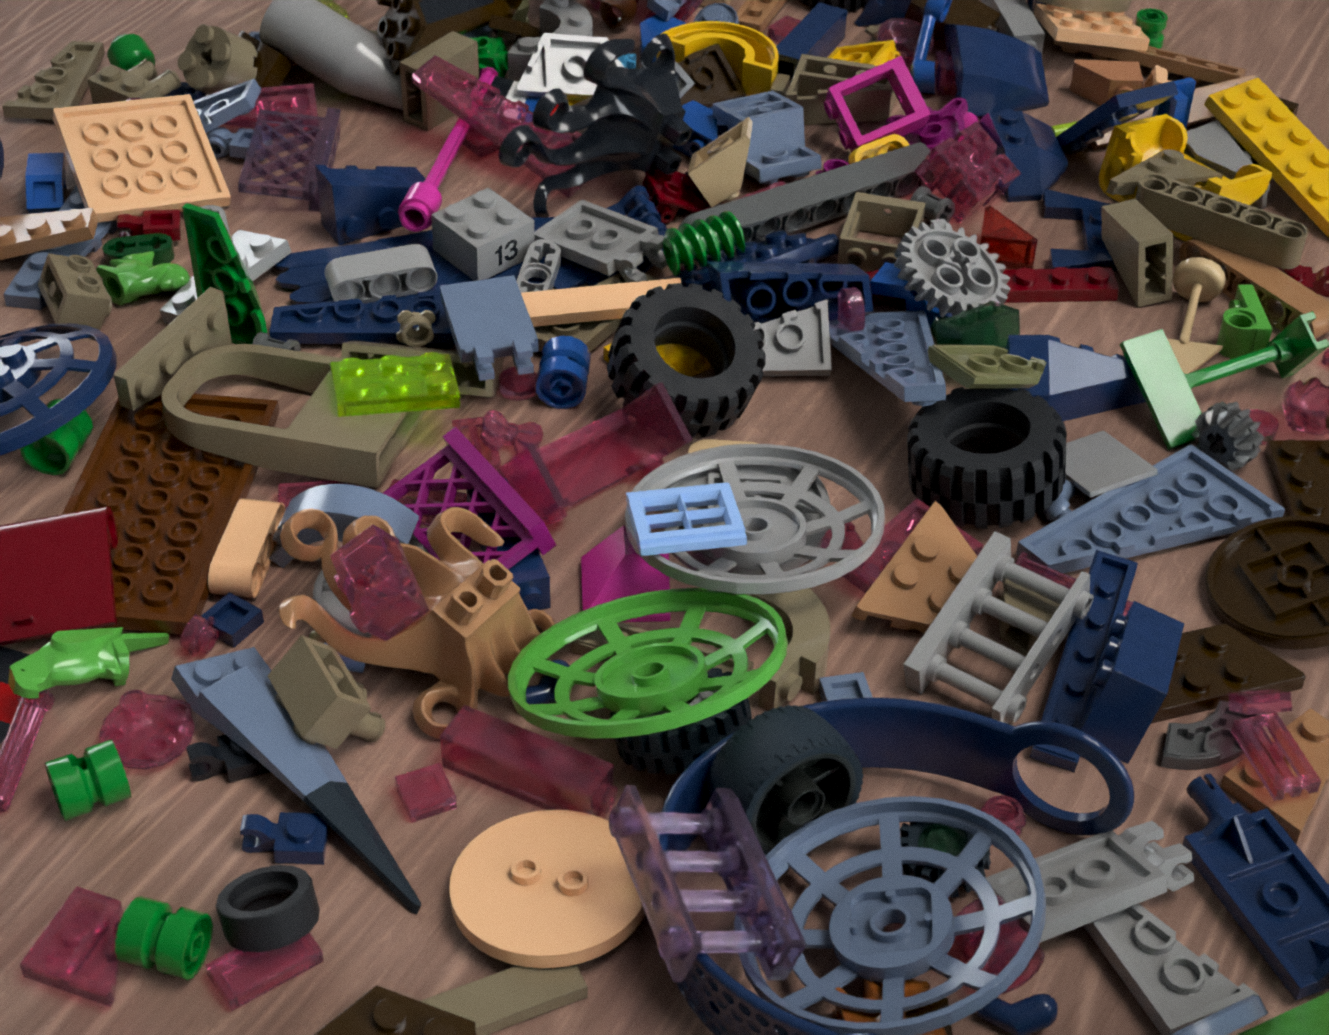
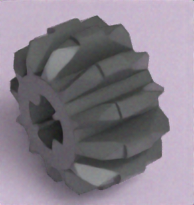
[1191,401,1265,471]

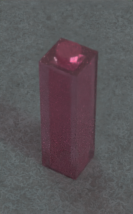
[440,705,618,817]

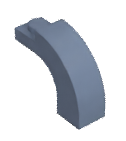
[269,484,420,568]

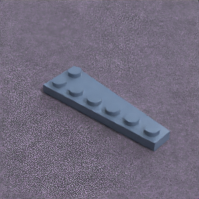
[3,185,119,310]

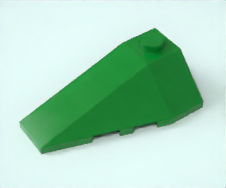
[182,203,267,344]

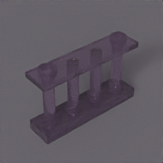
[609,785,807,982]

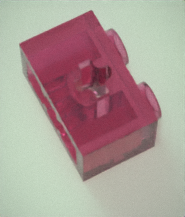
[330,524,430,641]

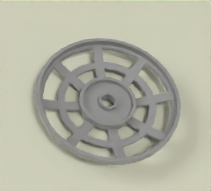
[625,444,885,594]

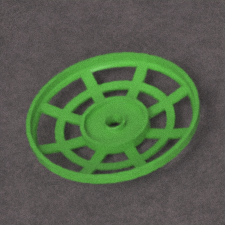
[508,588,788,738]

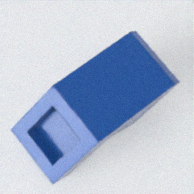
[25,153,66,213]

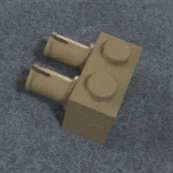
[87,59,181,104]
[267,635,385,749]

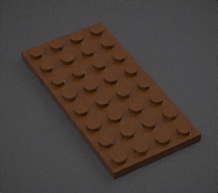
[62,394,279,636]

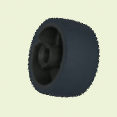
[707,705,863,859]

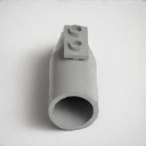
[259,0,403,111]

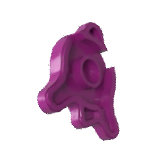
[886,98,968,161]

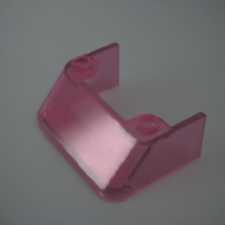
[497,382,693,527]

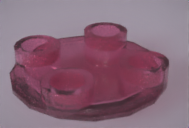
[99,690,195,769]

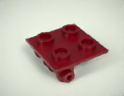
[642,169,715,223]

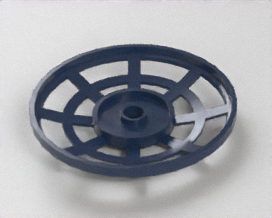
[0,323,117,456]

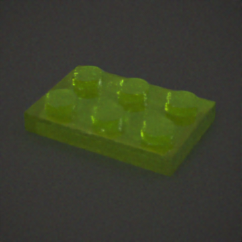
[330,352,460,417]

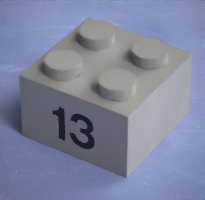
[431,187,535,281]

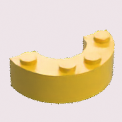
[656,21,779,96]

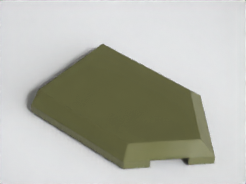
[927,345,1047,388]

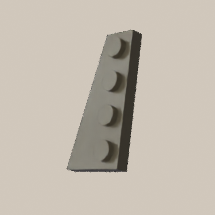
[113,287,232,411]

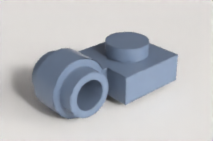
[207,127,273,161]

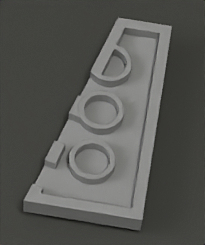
[159,229,291,324]

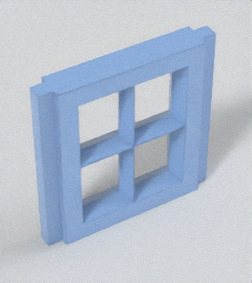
[626,482,747,556]

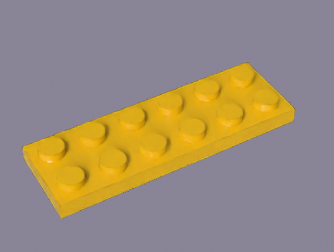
[1204,78,1329,238]

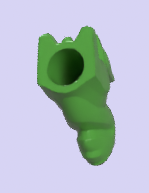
[96,251,190,305]

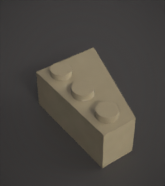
[786,54,896,125]

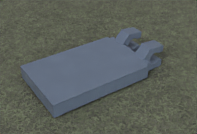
[439,275,539,381]

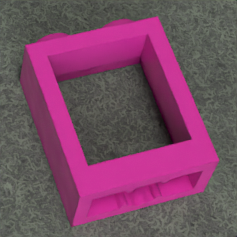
[824,56,931,152]

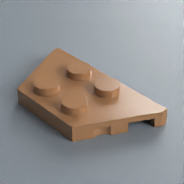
[851,501,977,634]

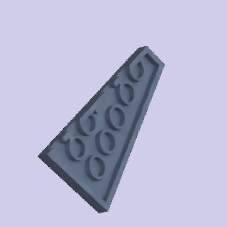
[1016,444,1285,577]

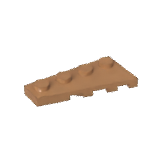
[0,208,98,260]

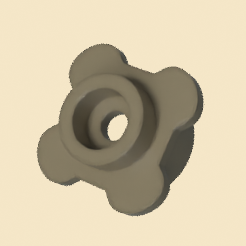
[396,310,435,347]

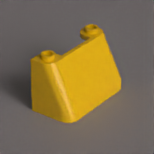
[1099,114,1273,241]

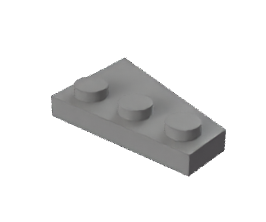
[715,299,832,377]
[1083,903,1259,1035]

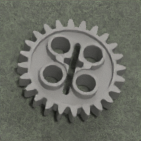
[894,221,1011,324]

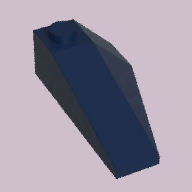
[1006,335,1146,422]

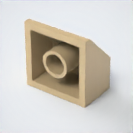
[688,117,753,207]

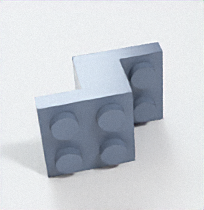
[712,91,822,184]

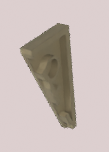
[1107,149,1223,195]

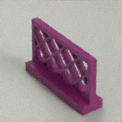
[383,427,557,569]

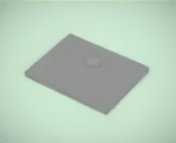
[1065,430,1158,498]

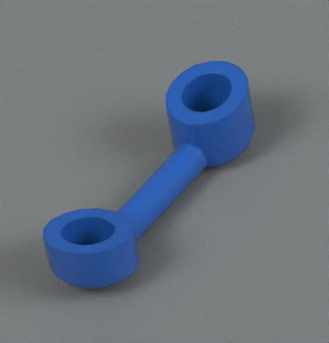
[910,0,952,95]

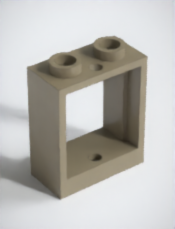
[837,192,926,272]

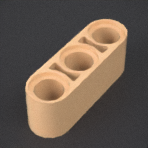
[208,498,286,599]

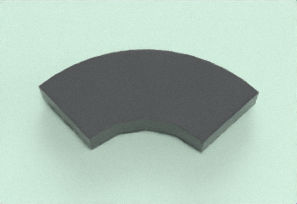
[1161,701,1266,770]

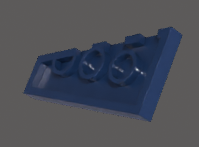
[1056,81,1179,155]

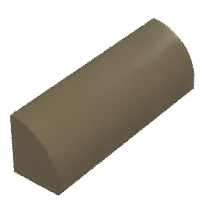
[341,341,504,397]

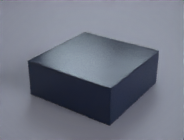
[199,592,264,648]

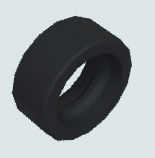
[216,865,320,953]

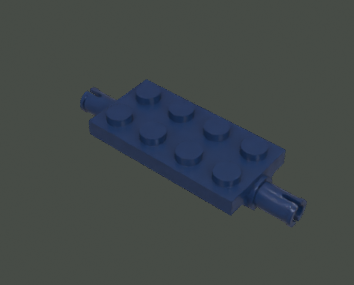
[663,231,839,292]
[1182,774,1329,1000]

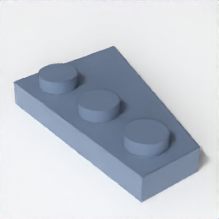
[193,79,261,133]

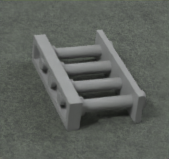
[903,531,1094,724]

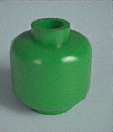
[107,34,156,71]

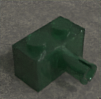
[931,301,1020,349]

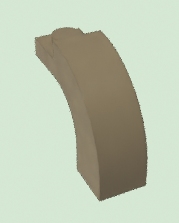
[749,588,830,711]

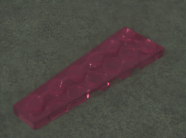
[412,55,585,198]

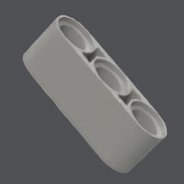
[324,244,438,303]

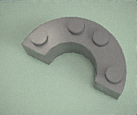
[508,0,593,82]

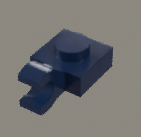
[240,812,329,865]

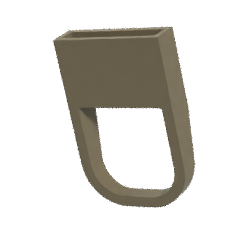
[162,344,430,488]

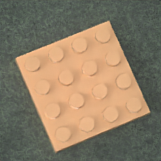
[53,94,231,223]

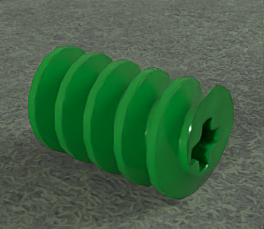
[662,211,745,276]

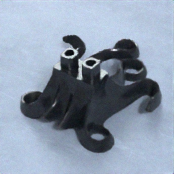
[498,33,693,218]

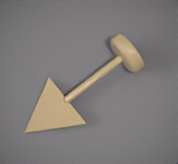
[1168,257,1226,374]

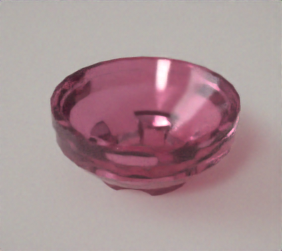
[877,18,934,67]

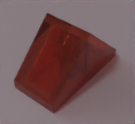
[980,205,1038,269]

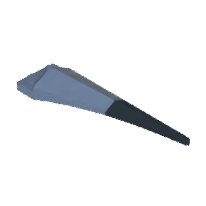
[171,647,421,915]

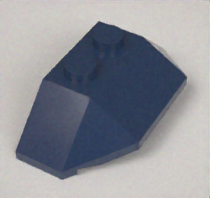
[979,109,1068,202]

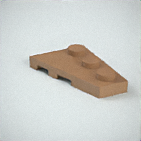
[1220,708,1329,844]

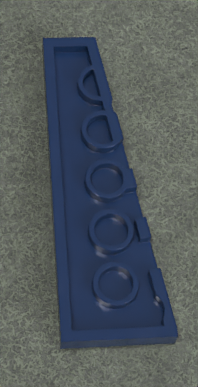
[269,291,455,345]

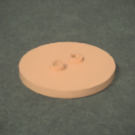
[449,810,651,968]

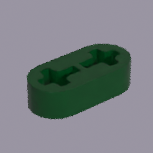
[102,233,175,267]

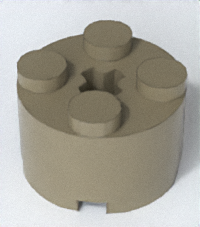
[178,24,258,95]

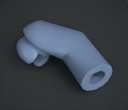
[1043,480,1076,522]

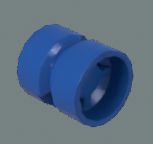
[536,336,591,409]

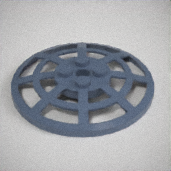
[734,796,1046,1035]

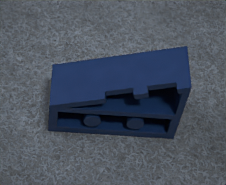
[315,165,426,246]
[1080,601,1185,764]

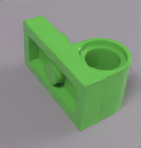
[1216,284,1272,359]

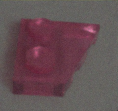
[20,886,124,1007]

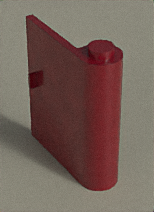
[0,506,118,646]

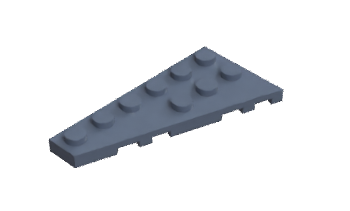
[829,310,946,406]

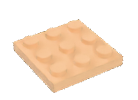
[1034,4,1150,51]

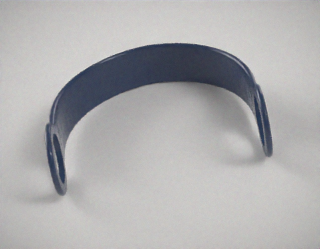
[654,698,1134,1035]

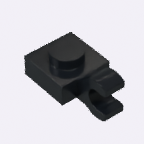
[186,735,270,782]

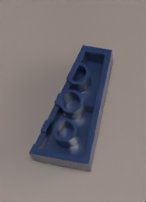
[707,261,873,324]

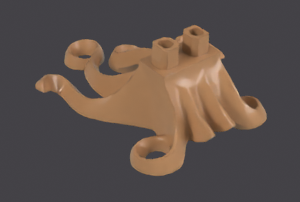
[279,507,556,740]

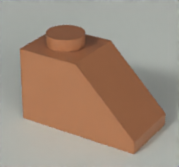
[1070,59,1143,106]

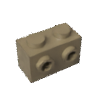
[38,253,112,330]

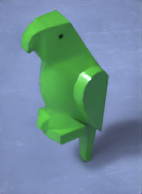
[8,627,169,699]

